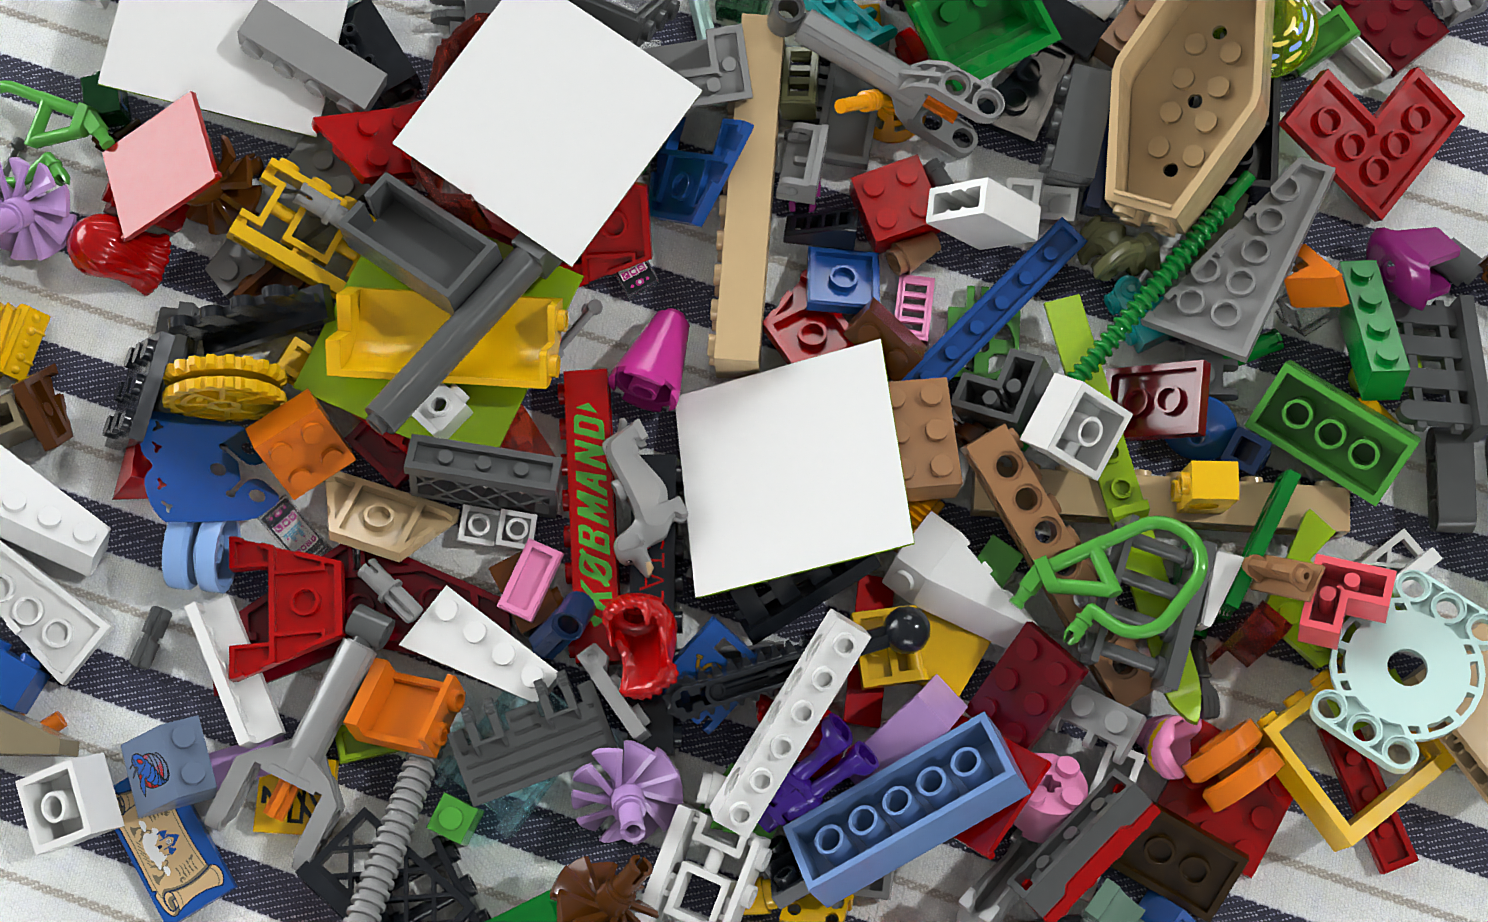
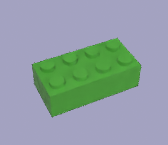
[1244,360,1421,507]

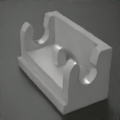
[776,122,829,205]

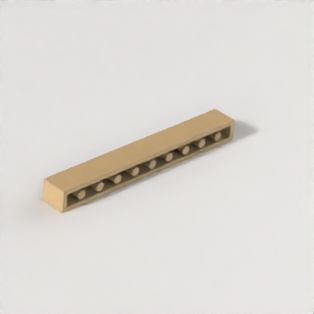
[970,461,1350,538]

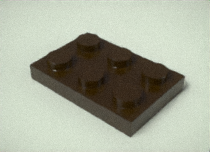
[1110,799,1249,922]

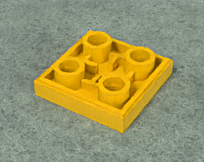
[896,610,991,697]

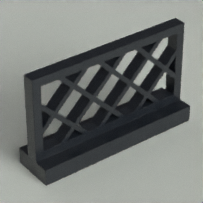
[295,807,477,922]

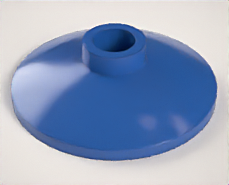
[1165,396,1237,461]

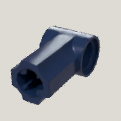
[528,591,596,660]

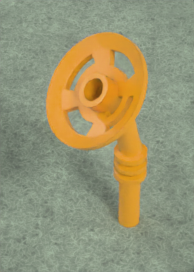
[834,89,926,144]

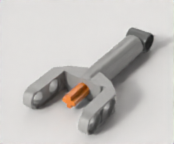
[767,0,1005,158]
[205,604,395,870]

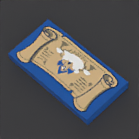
[113,777,238,922]

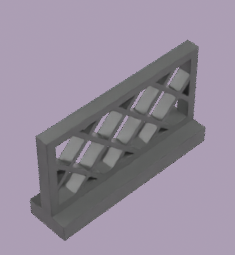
[404,434,562,519]

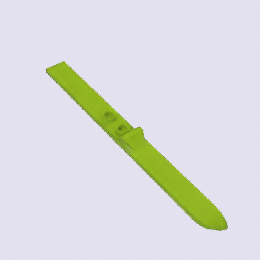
[1044,294,1202,725]

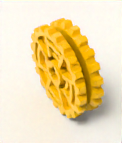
[162,354,287,422]

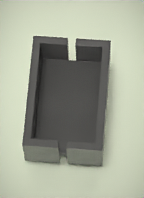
[1038,64,1112,193]

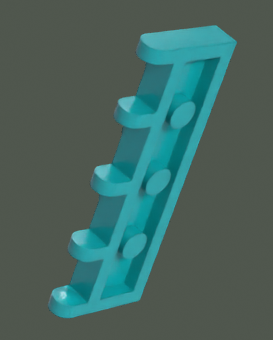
[803,0,898,46]

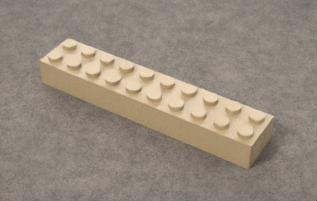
[707,13,785,379]

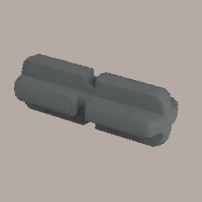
[129,606,172,670]

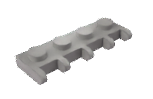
[1049,684,1147,765]

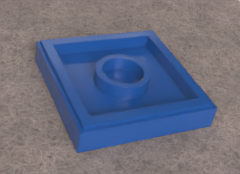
[806,246,880,315]

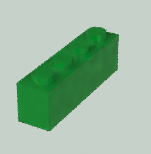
[1335,260,1411,401]

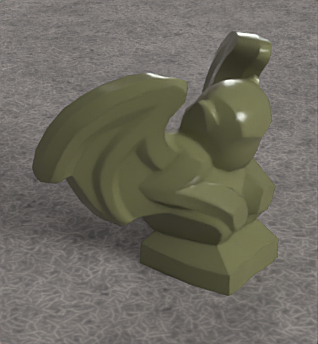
[1077,215,1161,281]

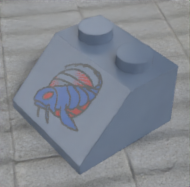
[121,715,217,819]

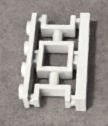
[635,804,772,922]

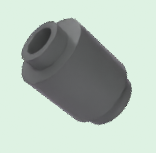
[1431,237,1483,287]

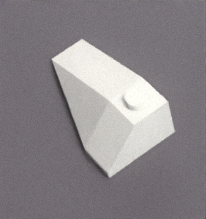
[882,511,1038,649]

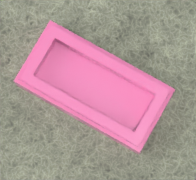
[497,538,564,623]

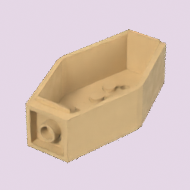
[1105,0,1275,238]

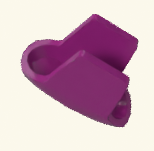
[1366,227,1461,311]

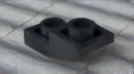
[765,835,810,910]

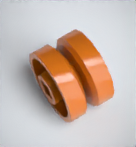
[1181,718,1285,813]

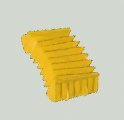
[0,302,51,382]

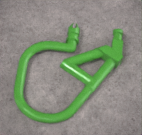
[0,80,115,189]
[1009,516,1208,646]

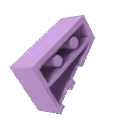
[849,674,968,785]

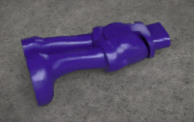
[758,713,879,833]

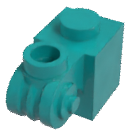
[1104,275,1173,354]

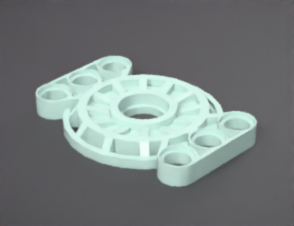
[1310,569,1488,774]

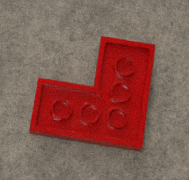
[1278,67,1465,222]

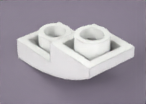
[456,504,538,551]

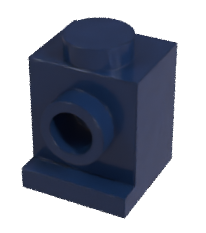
[1220,426,1273,476]

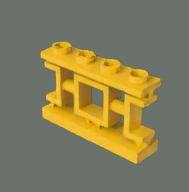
[226,157,377,300]

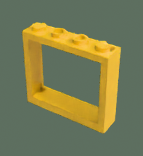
[1255,656,1456,852]

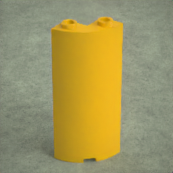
[325,286,569,389]

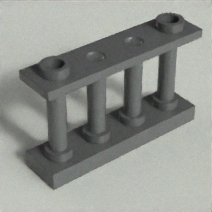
[1078,514,1218,693]

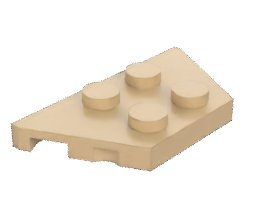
[325,471,460,562]

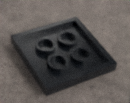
[102,331,176,451]

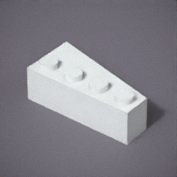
[0,445,111,577]

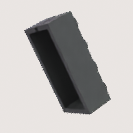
[337,172,503,316]

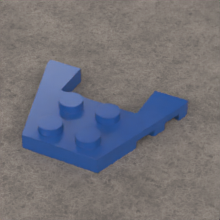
[649,117,754,227]

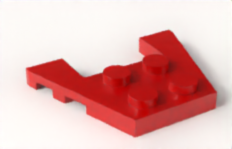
[559,182,653,288]
[229,536,346,682]

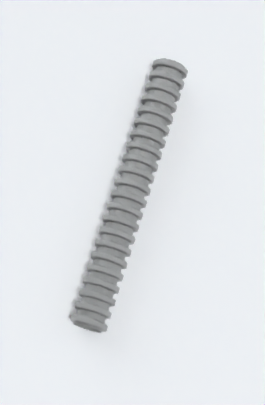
[342,730,451,922]

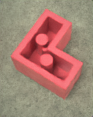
[1298,554,1397,650]

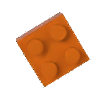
[245,388,356,500]

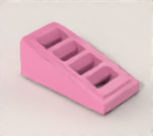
[894,274,935,346]

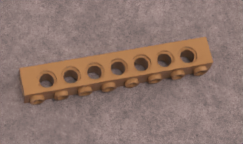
[960,424,1154,707]

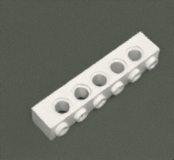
[709,608,871,839]

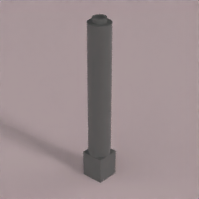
[365,232,562,435]

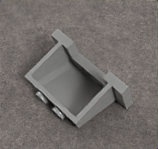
[630,24,753,108]

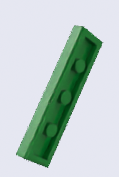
[1220,469,1301,614]

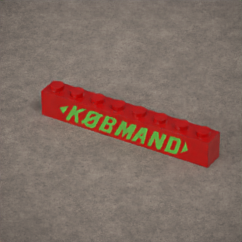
[558,369,622,667]

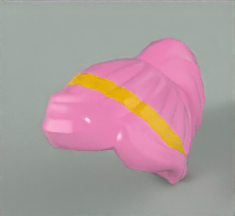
[1136,714,1202,780]

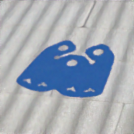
[140,411,279,522]

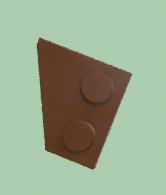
[11,363,74,452]

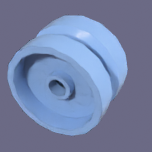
[162,521,241,594]

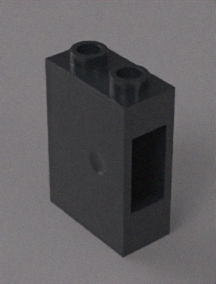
[339,0,423,111]

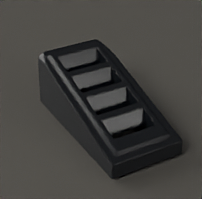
[783,208,859,250]

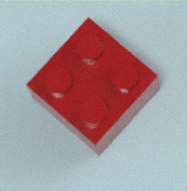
[849,154,941,254]

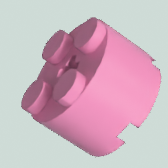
[1011,753,1088,843]

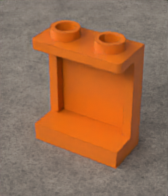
[343,657,466,759]

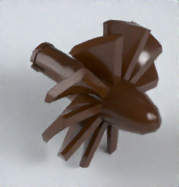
[184,135,264,235]
[550,855,659,922]

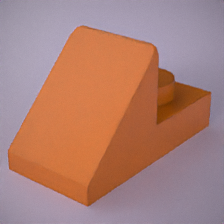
[1284,244,1350,308]

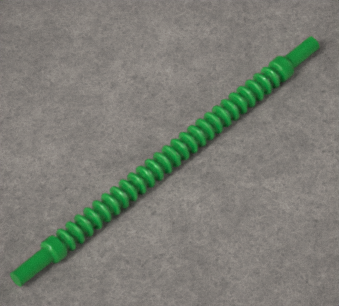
[1019,171,1256,452]

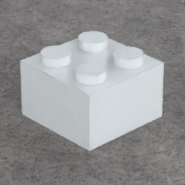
[1020,373,1133,481]
[15,753,125,855]

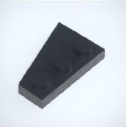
[968,43,1075,147]

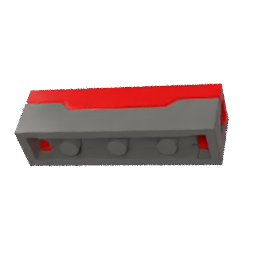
[1006,768,1161,922]

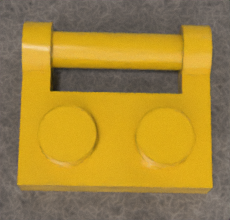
[850,605,929,690]

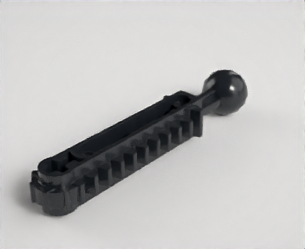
[661,606,930,722]

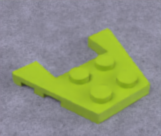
[1259,509,1401,669]

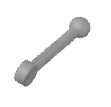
[558,299,603,358]

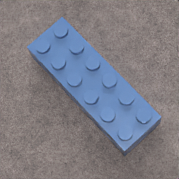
[783,711,1032,908]

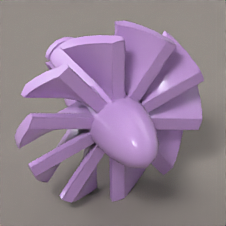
[0,157,76,261]
[571,740,683,845]

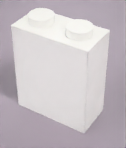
[926,177,1041,250]

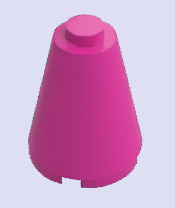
[608,308,690,412]

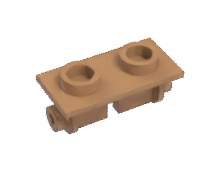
[1242,554,1326,602]

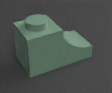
[1083,878,1146,922]

